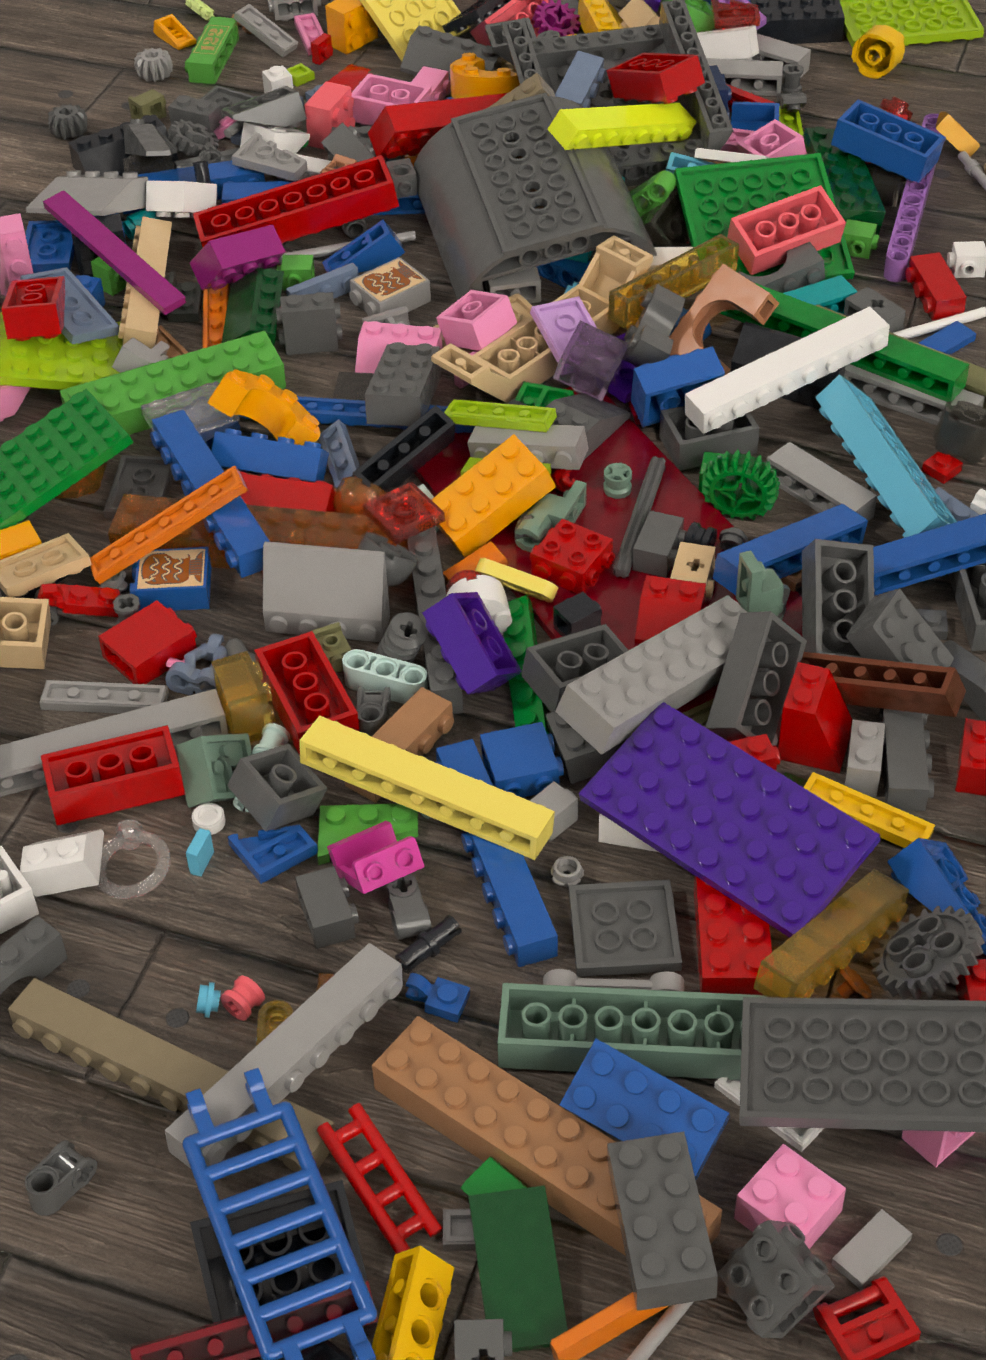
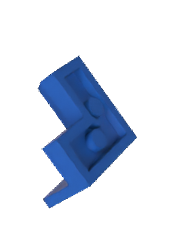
[731,102,779,131]

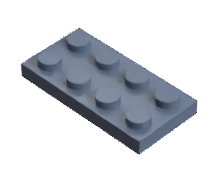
[20,267,120,344]

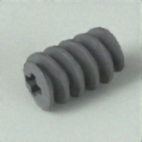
[375,612,427,663]

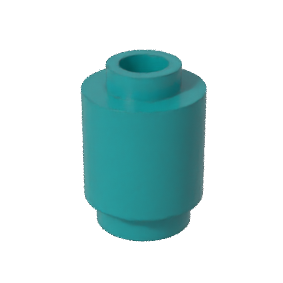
[122,208,160,240]

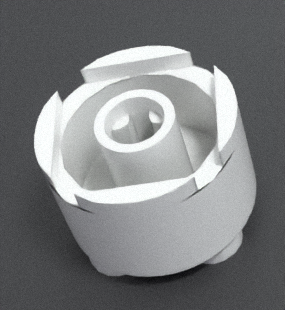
[446,575,512,635]

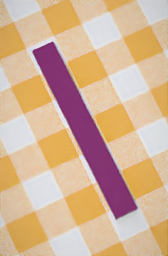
[43,190,186,315]

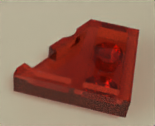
[711,0,760,29]

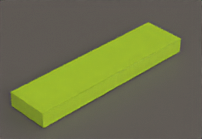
[444,399,557,432]

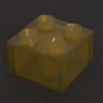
[211,651,276,743]

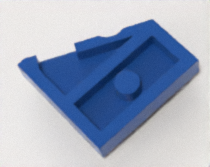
[227,825,318,884]

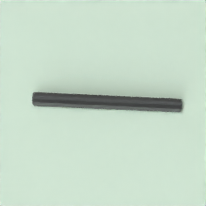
[613,456,666,578]

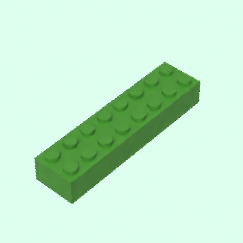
[60,331,286,435]

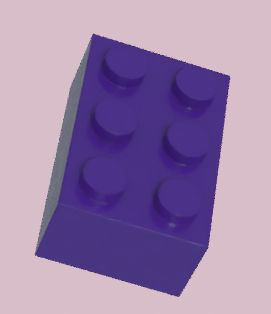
[422,592,522,695]

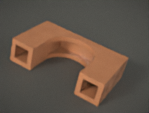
[669,264,779,375]

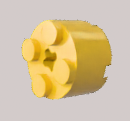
[852,25,905,79]

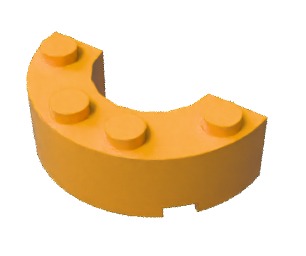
[450,53,520,99]
[207,369,320,446]

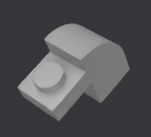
[112,338,170,373]

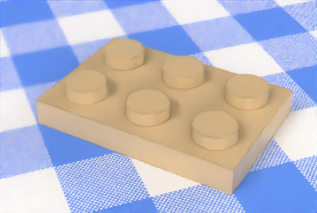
[0,533,92,597]

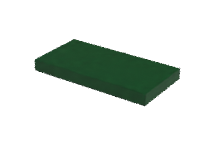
[468,1185,568,1352]

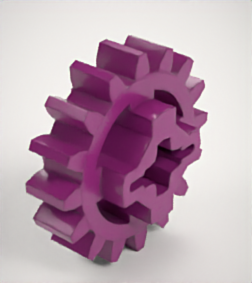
[532,0,581,37]

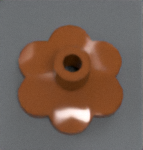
[837,963,872,999]

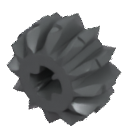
[48,103,88,140]

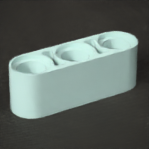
[342,649,428,704]

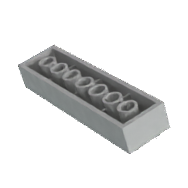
[555,595,747,754]

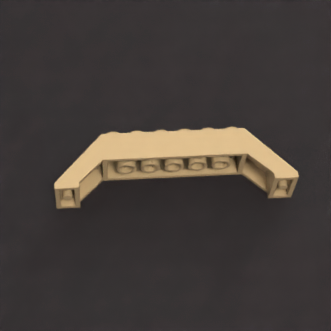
[431,235,653,403]

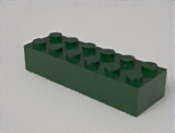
[803,126,886,235]

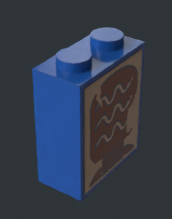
[130,547,212,611]

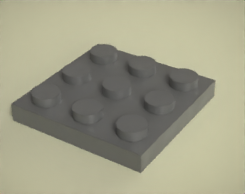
[569,879,682,977]

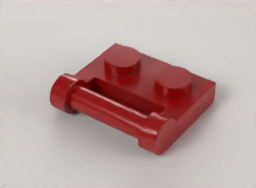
[813,1276,921,1360]

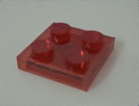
[363,482,445,544]

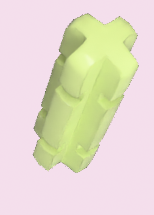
[185,0,215,21]

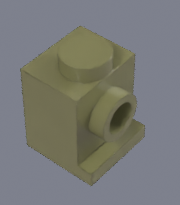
[128,89,167,119]
[311,622,351,673]

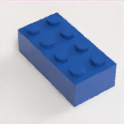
[831,99,946,183]
[559,1039,731,1180]

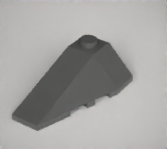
[123,119,177,156]

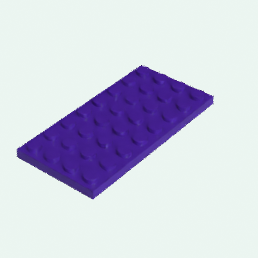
[578,702,880,942]

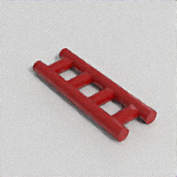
[316,1103,443,1254]

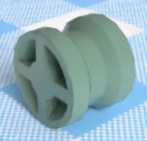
[603,463,632,499]

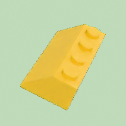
[578,0,624,33]

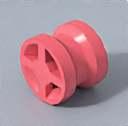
[220,975,265,1021]

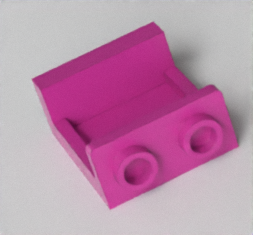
[327,820,425,894]

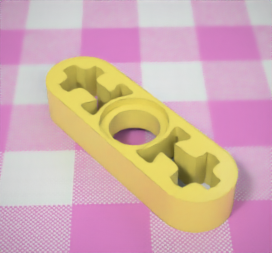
[474,558,559,603]

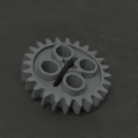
[871,906,985,1000]

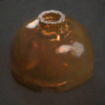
[333,477,392,531]

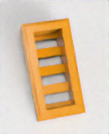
[153,14,197,50]

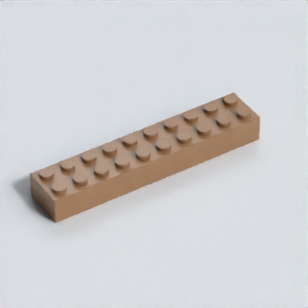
[372,1016,722,1256]

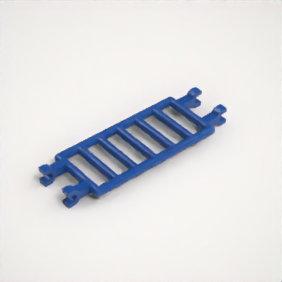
[182,1068,377,1360]

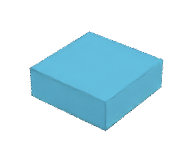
[186,828,214,877]

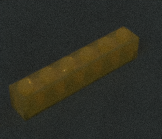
[608,234,739,330]
[753,869,909,998]

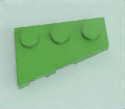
[317,804,418,865]

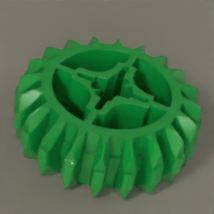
[701,449,780,520]

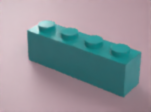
[783,275,858,315]

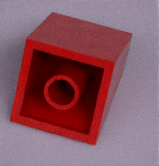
[778,662,853,774]

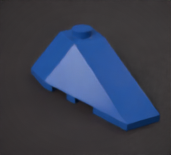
[887,838,986,955]

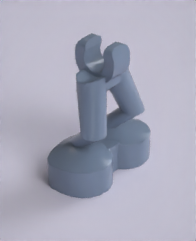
[165,633,228,699]

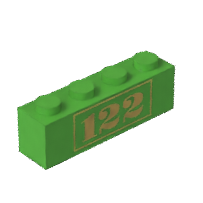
[185,16,239,84]

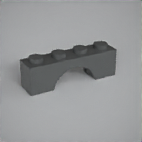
[737,242,825,293]
[0,916,68,995]

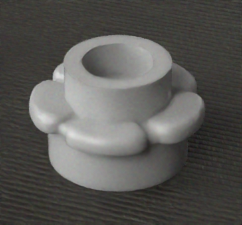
[551,856,584,887]

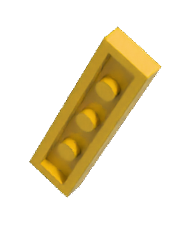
[803,772,935,848]

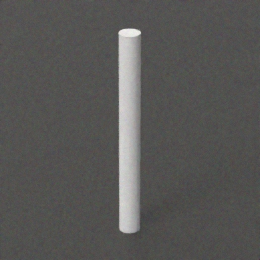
[893,307,986,339]

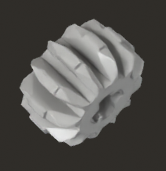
[134,48,173,82]

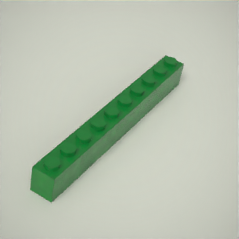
[719,282,970,403]

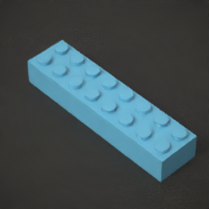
[815,374,957,538]

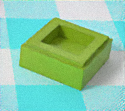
[286,63,315,87]

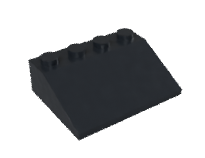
[190,1180,368,1323]

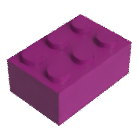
[190,225,286,290]

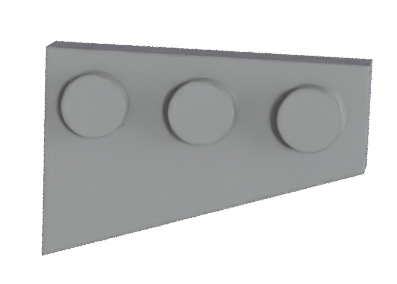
[232,132,308,181]

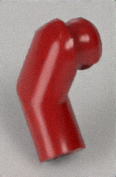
[551,469,575,493]

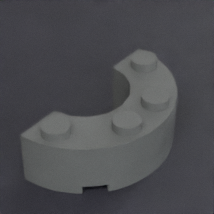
[620,284,685,367]

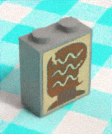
[349,257,431,316]

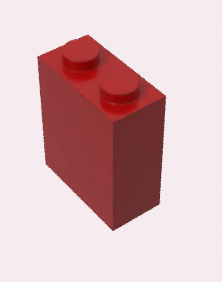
[98,600,197,684]

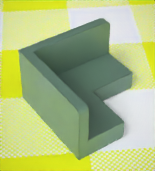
[176,733,252,808]

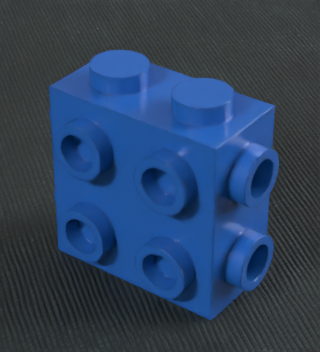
[480,722,564,798]

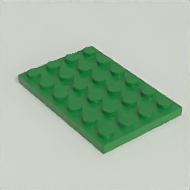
[0,389,134,530]

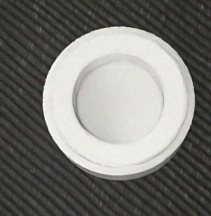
[192,803,226,835]

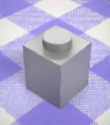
[530,782,578,842]

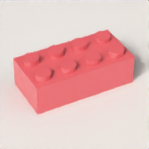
[727,185,846,275]

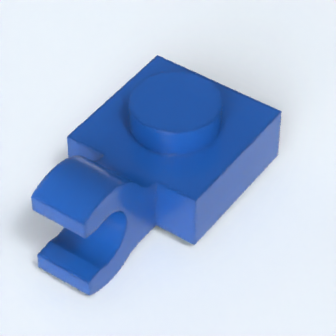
[406,973,470,1023]

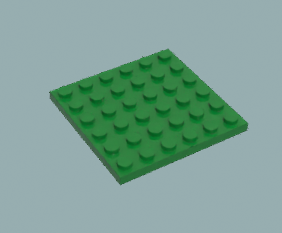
[674,153,855,291]

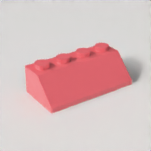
[470,0,548,46]

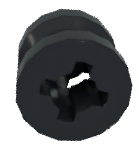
[684,522,717,547]

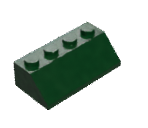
[221,268,284,346]

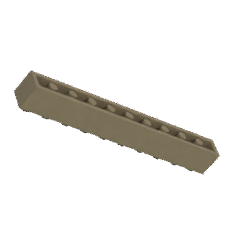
[8,978,335,1172]

